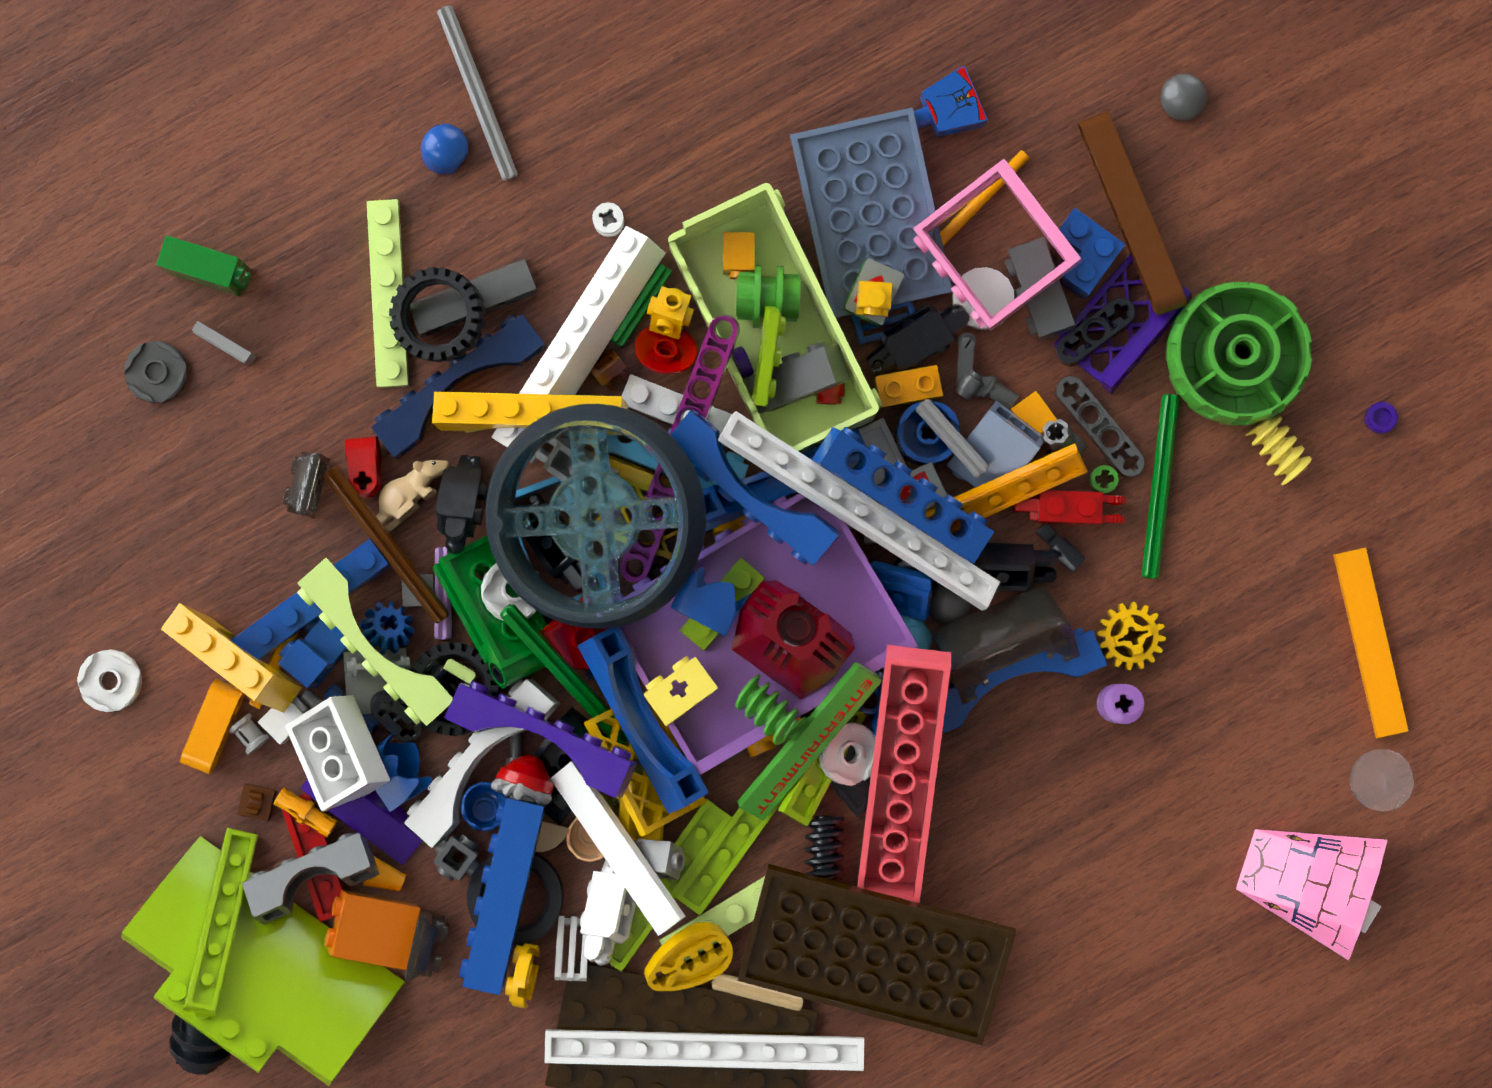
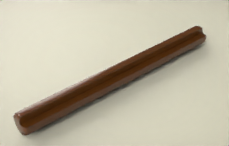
[324,466,449,623]

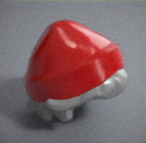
[491,755,554,805]

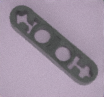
[1055,376,1145,478]

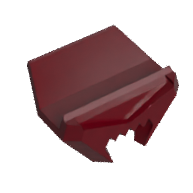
[731,580,855,700]

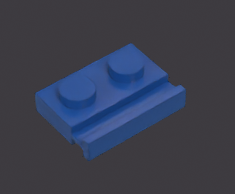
[871,561,933,621]

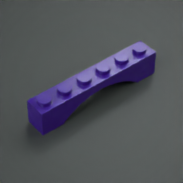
[444,680,637,798]

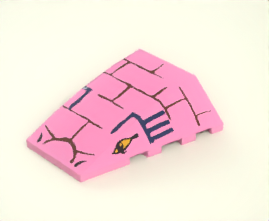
[1236,829,1387,960]

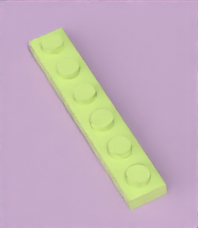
[367,199,409,388]

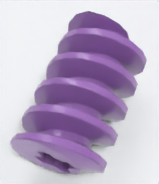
[1097,684,1144,724]

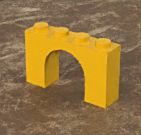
[161,603,302,713]

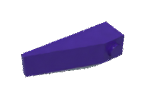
[300,779,423,865]

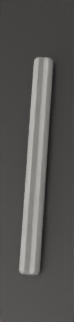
[437,6,518,181]

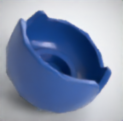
[421,123,468,174]
[460,782,507,831]

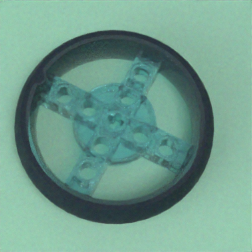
[485,404,706,629]

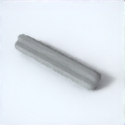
[916,399,989,477]

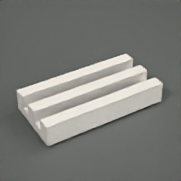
[554,916,588,981]

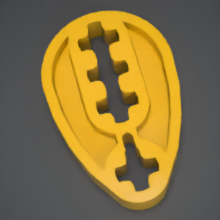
[644,922,733,991]

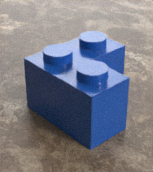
[1059,208,1125,300]
[278,618,348,688]

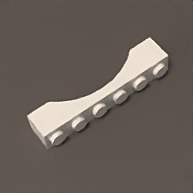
[404,679,561,848]

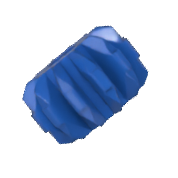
[360,601,414,655]

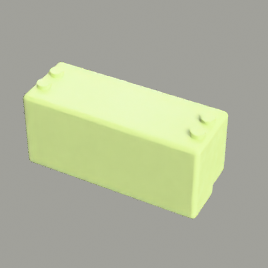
[668,183,882,454]

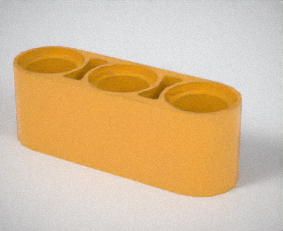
[180,679,245,775]

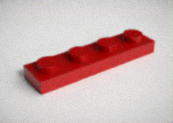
[281,793,344,922]

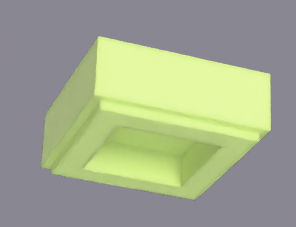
[443,659,478,684]

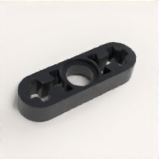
[1056,298,1135,367]

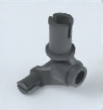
[955,332,1019,410]

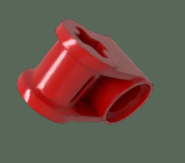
[345,436,382,498]

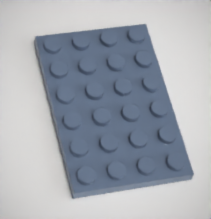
[790,107,952,318]

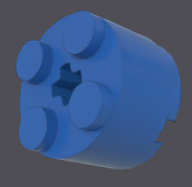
[895,401,960,466]

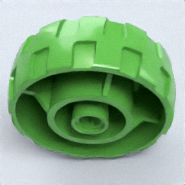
[1166,282,1313,426]

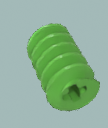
[735,674,806,745]

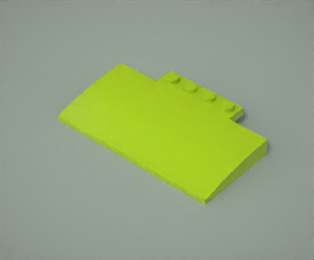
[121,836,405,1086]

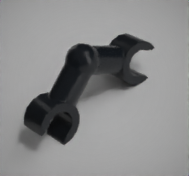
[426,659,459,697]

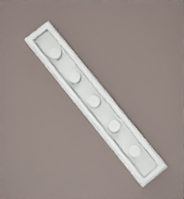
[550,761,686,936]

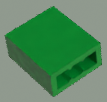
[156,235,251,296]

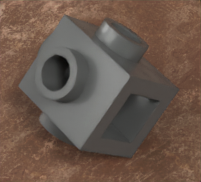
[433,834,481,881]

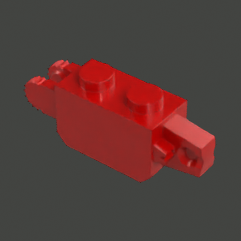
[1013,490,1126,526]

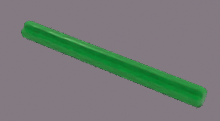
[1141,394,1180,579]
[500,604,628,744]

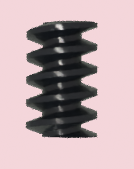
[804,815,845,881]

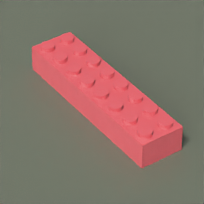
[857,645,951,903]

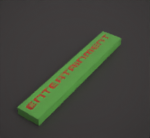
[737,662,882,821]

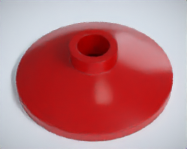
[635,326,697,375]

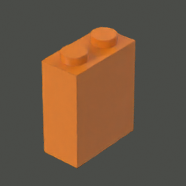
[324,889,420,970]

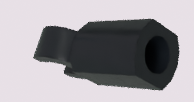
[1035,523,1086,573]

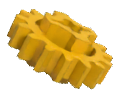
[1096,602,1166,670]

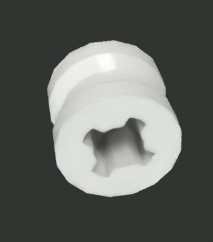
[592,202,625,237]

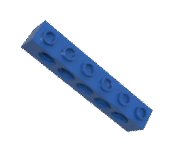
[812,427,994,564]

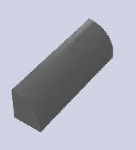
[410,258,538,338]

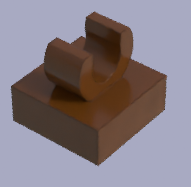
[590,349,628,391]
[237,783,277,821]

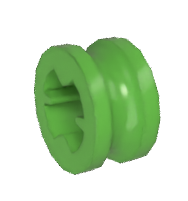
[1089,465,1119,494]

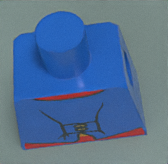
[914,66,988,137]

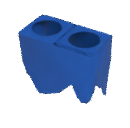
[671,567,750,636]
[376,731,433,812]

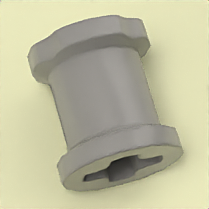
[229,713,270,755]

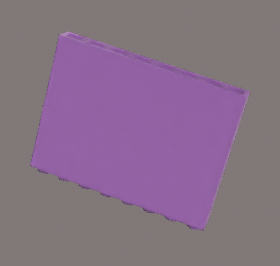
[601,493,919,775]

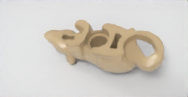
[376,460,449,533]

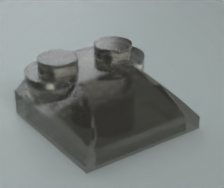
[283,451,330,519]
[405,909,450,981]

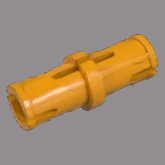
[273,787,338,838]

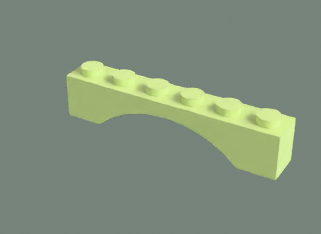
[297,558,453,726]

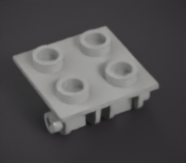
[343,648,410,714]

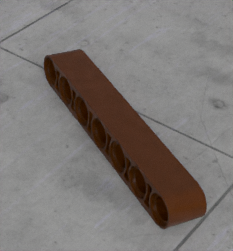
[1078,111,1187,317]

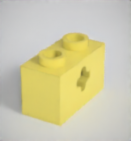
[643,656,719,726]

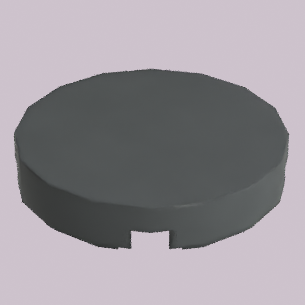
[124,341,188,403]

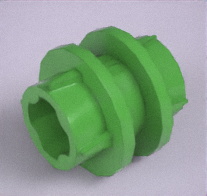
[736,265,800,328]

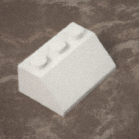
[285,695,390,811]

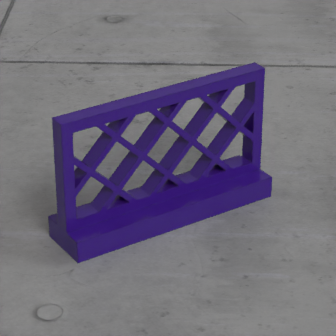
[1054,254,1192,395]

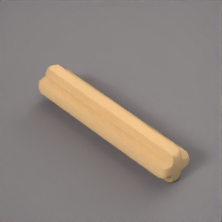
[712,973,804,1011]

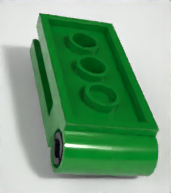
[432,535,547,688]

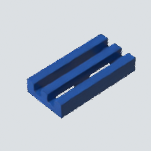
[851,301,915,346]

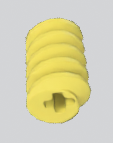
[1245,415,1312,486]

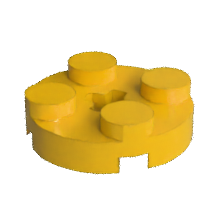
[505,943,540,1009]

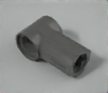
[1042,419,1088,455]

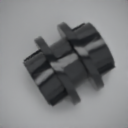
[169,1014,231,1075]

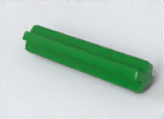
[611,263,672,347]

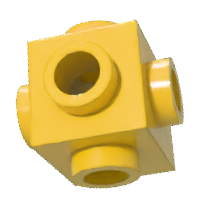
[647,286,694,340]

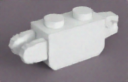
[580,859,636,966]

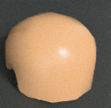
[566,817,604,862]

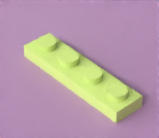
[659,876,765,961]

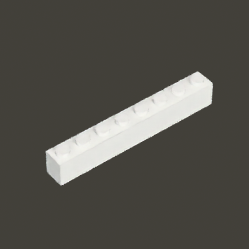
[492,226,666,463]

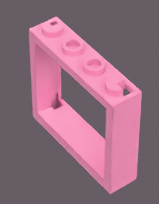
[913,159,1081,331]

